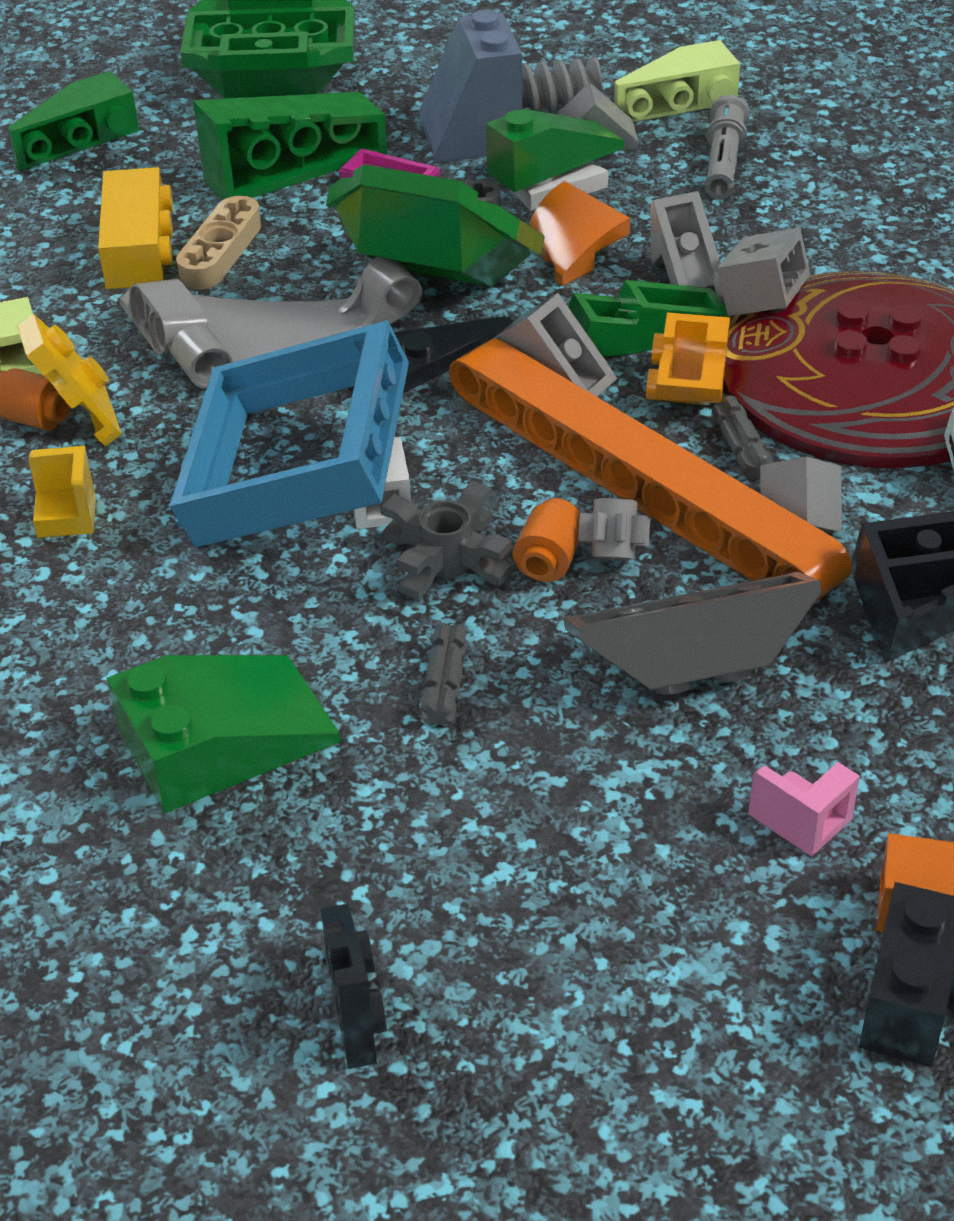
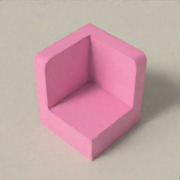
[748,762,860,857]

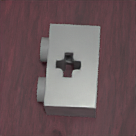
[714,227,810,316]

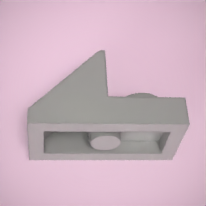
[650,191,720,291]

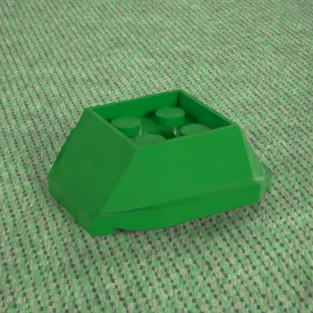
[180,0,355,99]
[326,164,545,287]

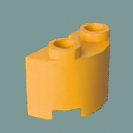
[646,313,730,406]

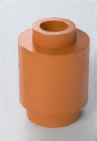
[0,368,70,431]
[512,498,580,582]

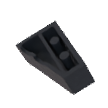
[851,511,954,663]

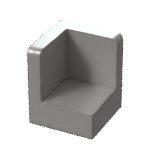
[760,456,842,533]

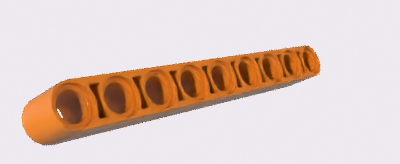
[449,338,852,603]

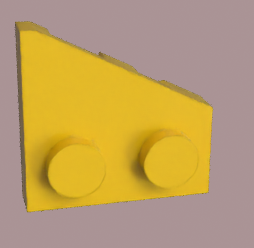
[17,313,122,447]

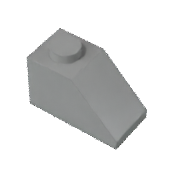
[493,293,618,397]

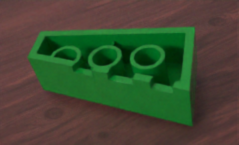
[193,92,387,200]

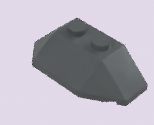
[563,572,821,695]

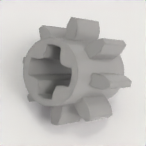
[578,498,650,561]

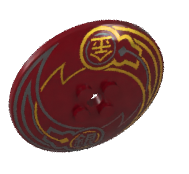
[723,271,954,468]

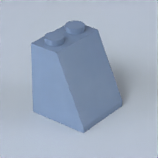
[419,10,522,163]

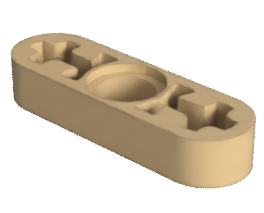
[176,196,261,290]

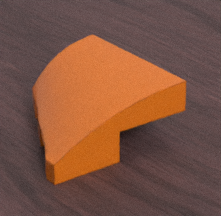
[530,181,630,286]

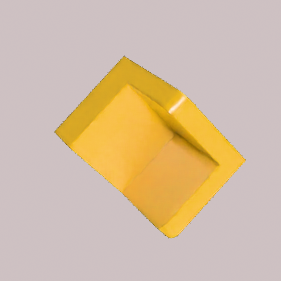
[29,446,96,538]

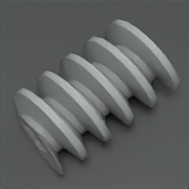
[522,57,603,114]

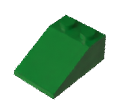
[106,655,341,814]

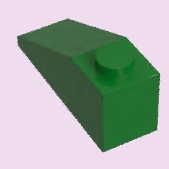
[486,109,624,193]

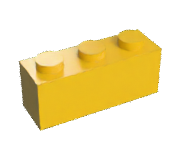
[98,167,173,289]

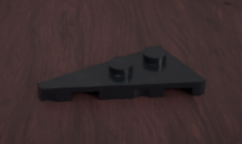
[347,316,514,393]

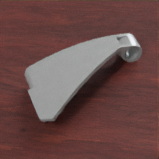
[120,257,422,388]

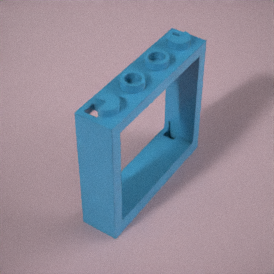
[169,320,409,548]

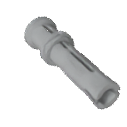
[704,95,750,199]

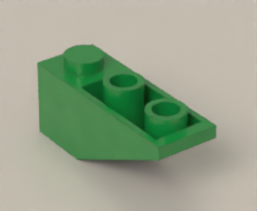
[8,71,139,171]

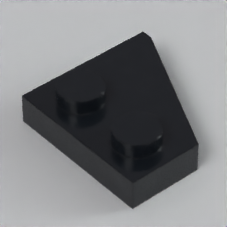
[320,903,387,1069]

